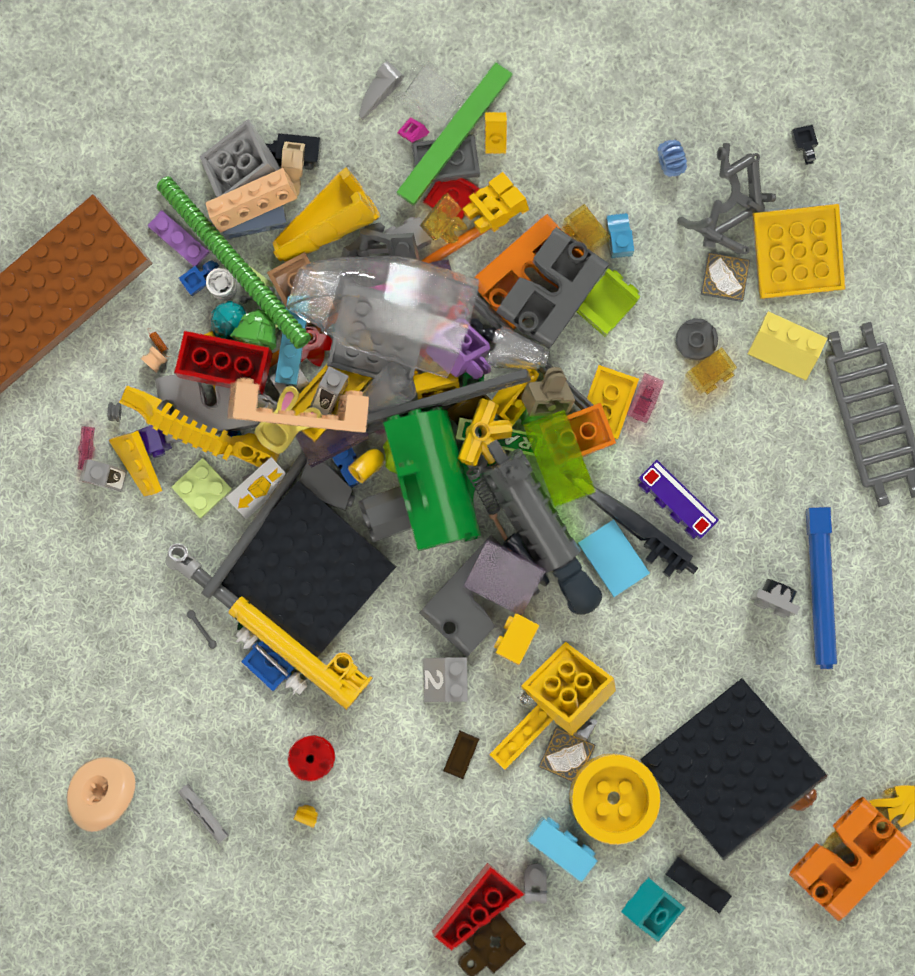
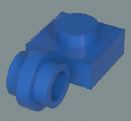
[179,260,220,296]

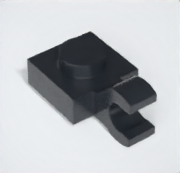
[791,124,818,165]

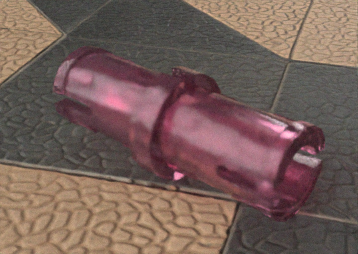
[77,426,95,470]

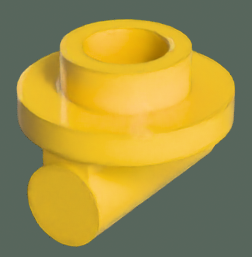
[293,805,318,828]

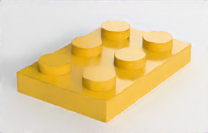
[587,365,639,440]

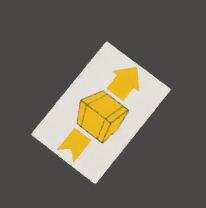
[226,457,286,519]

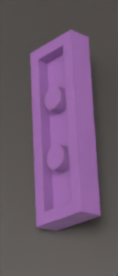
[147,210,210,266]

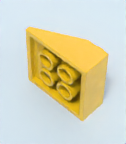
[521,642,616,735]

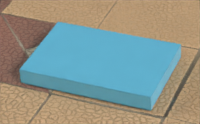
[577,519,650,597]

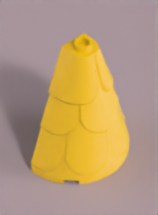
[272,167,381,262]

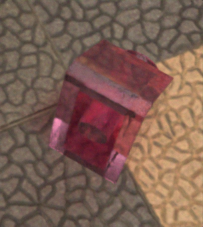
[627,373,664,423]

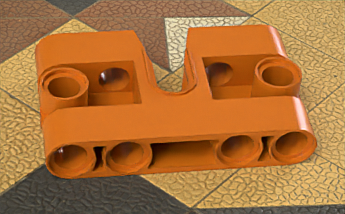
[470,214,583,329]
[789,797,912,921]

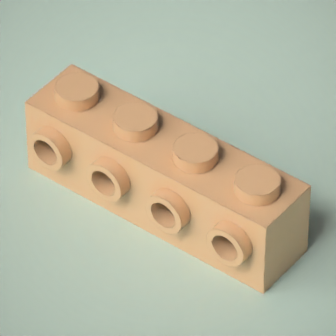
[206,168,297,233]

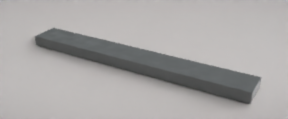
[366,369,531,428]

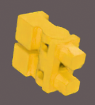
[463,172,530,234]

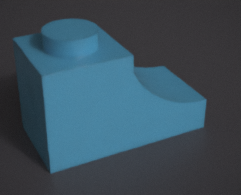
[606,213,634,258]

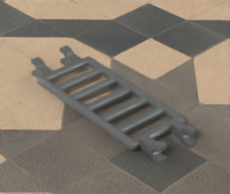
[825,322,915,507]

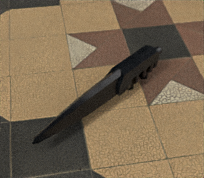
[564,473,698,577]

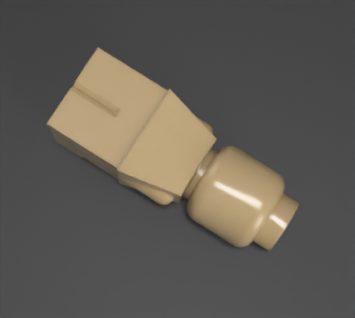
[281,142,305,201]

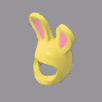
[254,386,321,454]

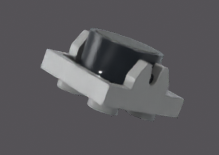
[750,579,800,618]

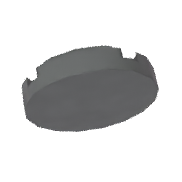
[675,318,718,361]

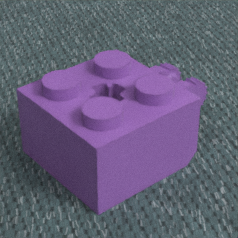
[426,318,492,379]

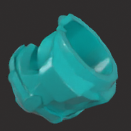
[210,300,247,341]

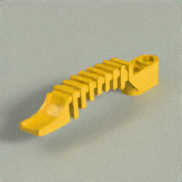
[119,386,280,467]

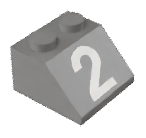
[423,657,468,702]

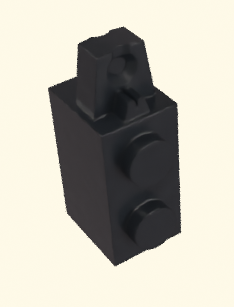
[265,133,322,170]

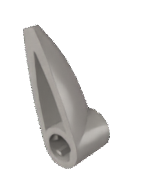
[359,61,404,120]

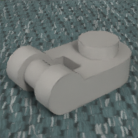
[524,863,547,904]

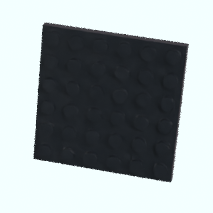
[221,481,397,658]
[640,678,828,861]

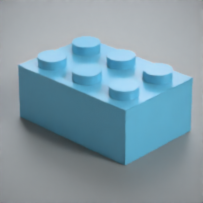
[527,817,597,882]

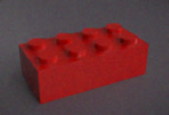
[174,331,273,395]

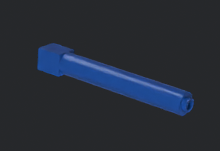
[806,507,837,669]

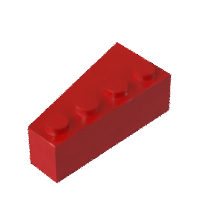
[432,862,525,951]

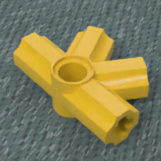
[458,399,512,466]

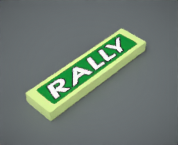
[455,418,544,457]

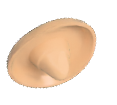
[67,757,135,832]

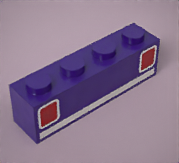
[637,460,719,540]

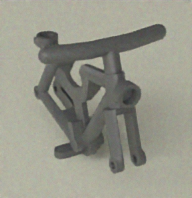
[677,143,776,255]

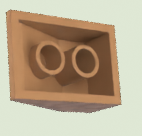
[267,252,337,326]

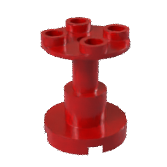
[288,735,336,781]

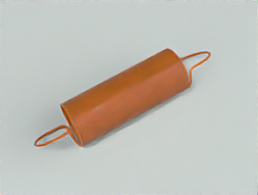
[148,328,170,357]

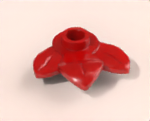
[301,326,332,367]

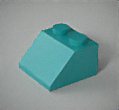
[621,877,686,942]

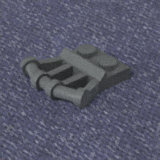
[357,228,422,286]

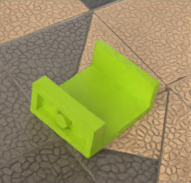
[576,268,641,337]

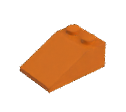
[540,403,616,468]

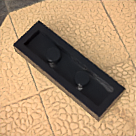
[665,856,732,914]

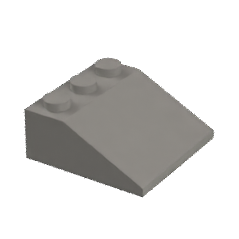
[200,119,280,197]

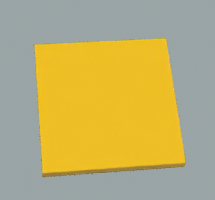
[753,204,845,299]

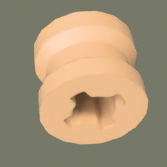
[140,346,168,373]

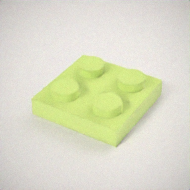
[171,458,233,519]

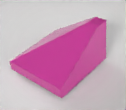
[397,117,430,143]

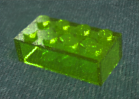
[523,410,596,508]

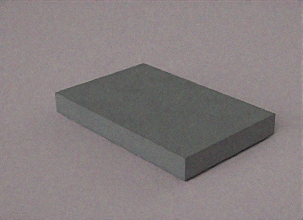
[412,135,480,183]

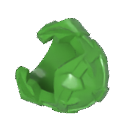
[230,309,276,351]

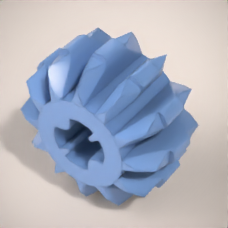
[657,139,687,177]

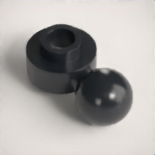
[465,318,500,345]

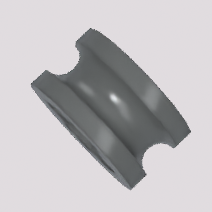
[107,402,122,422]

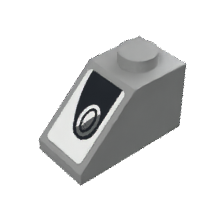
[310,366,348,417]
[79,459,127,492]

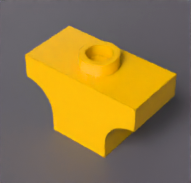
[485,112,507,154]

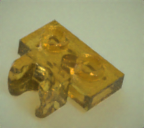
[419,194,467,244]

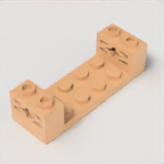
[227,378,369,432]

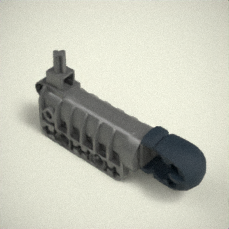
[481,440,602,615]

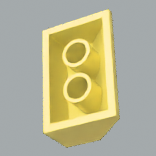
[747,311,827,380]

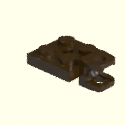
[458,913,526,976]

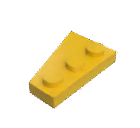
[108,431,162,497]

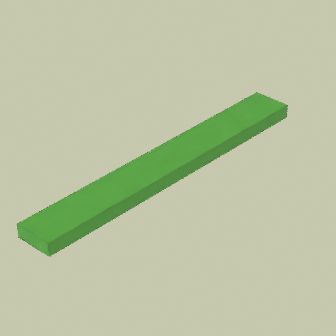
[397,62,513,206]

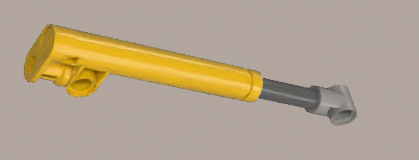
[165,543,373,710]

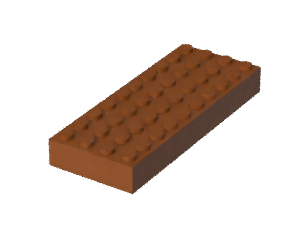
[0,194,153,394]

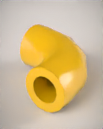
[348,449,385,483]

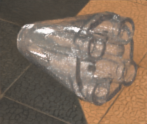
[487,326,550,369]

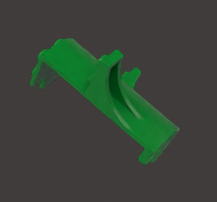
[383,407,496,552]

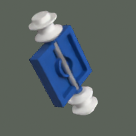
[236,627,308,695]

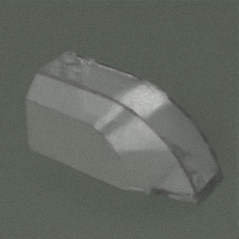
[286,256,479,378]

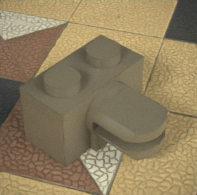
[521,367,575,416]

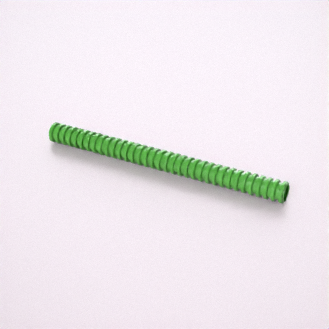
[156,176,311,349]

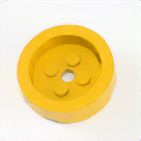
[569,753,660,844]

